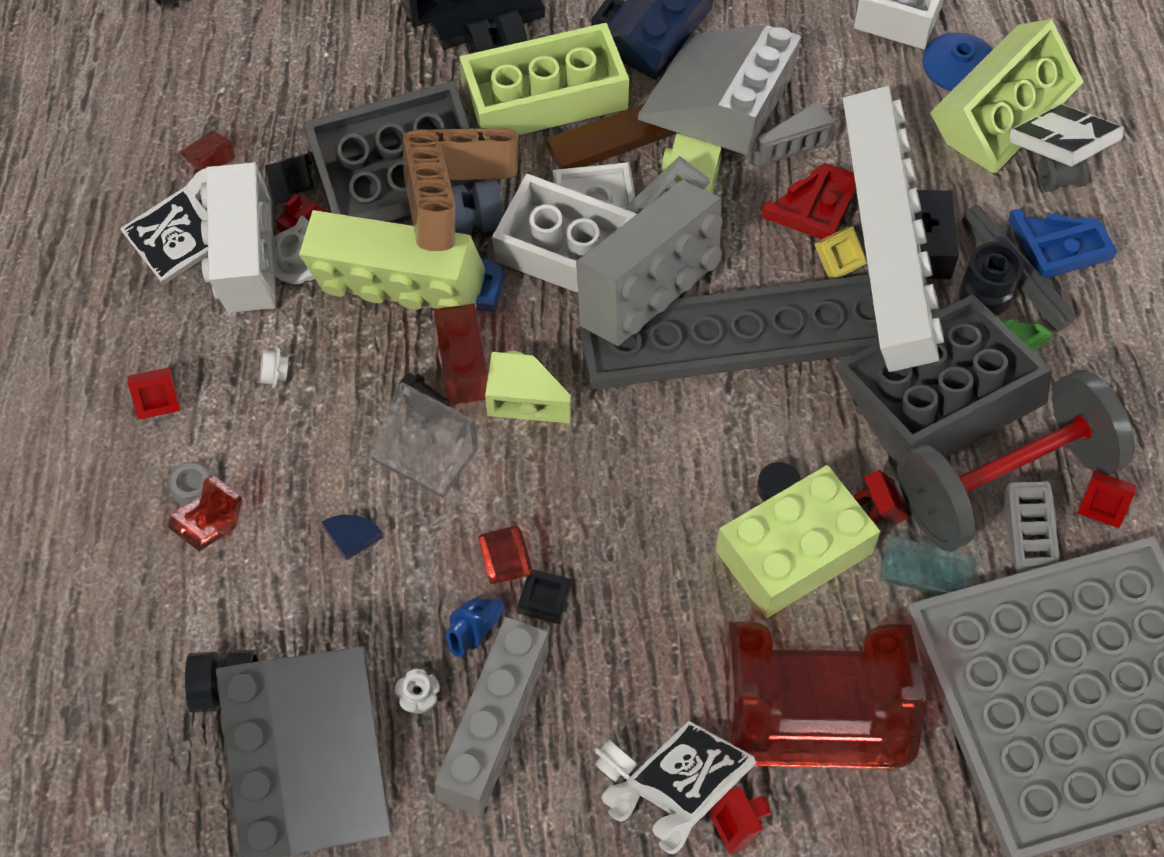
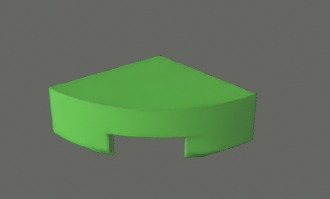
[1002,319,1052,351]

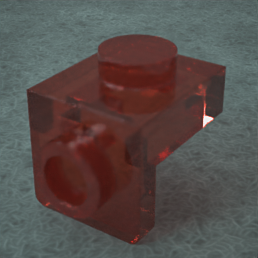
[168,475,242,552]

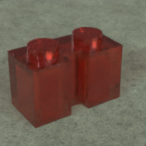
[433,303,488,405]

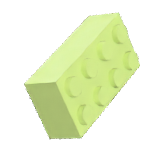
[459,23,629,135]
[299,210,485,316]

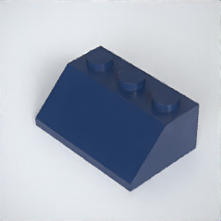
[607,0,714,80]

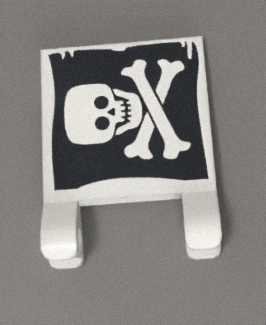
[120,169,208,285]
[602,721,756,854]

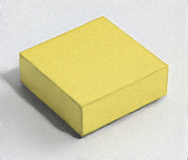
[814,226,867,279]

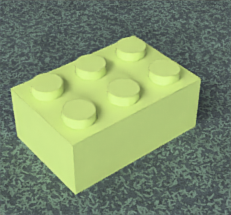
[716,465,880,619]

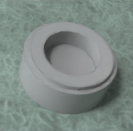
[168,462,214,507]

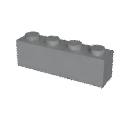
[434,617,549,817]

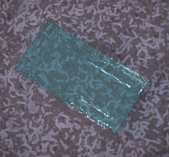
[879,536,976,595]

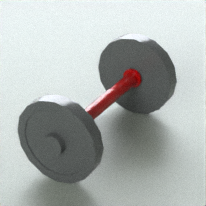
[897,370,1135,552]

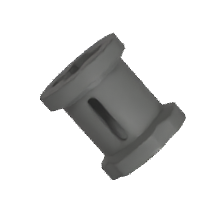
[1038,157,1089,192]

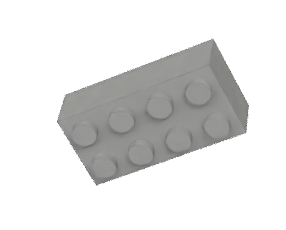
[576,180,722,346]

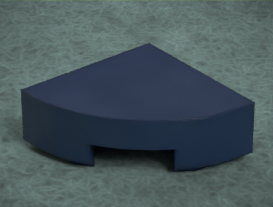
[322,515,383,560]

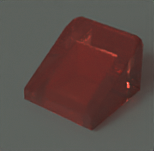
[180,131,235,172]
[478,526,533,584]

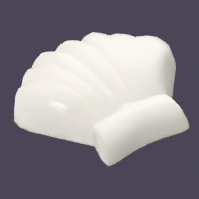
[273,215,315,285]

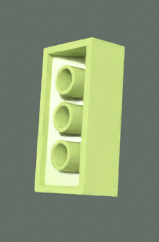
[930,19,1083,173]

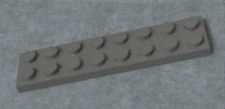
[578,275,879,390]

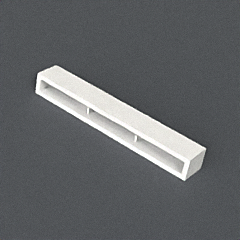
[843,85,944,372]

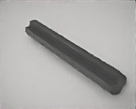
[962,205,1076,330]

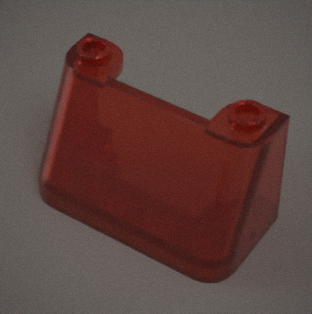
[728,621,927,769]

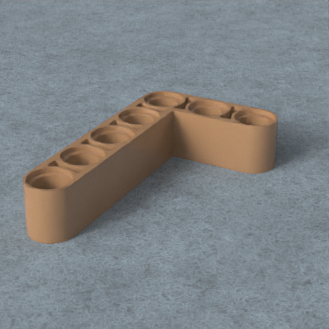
[403,128,518,251]

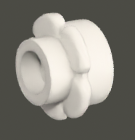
[259,347,288,388]
[395,669,440,714]
[594,740,637,783]

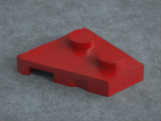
[761,162,857,239]

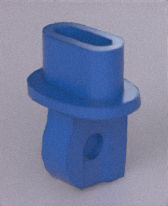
[446,598,504,657]

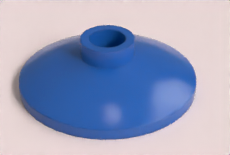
[922,32,993,91]

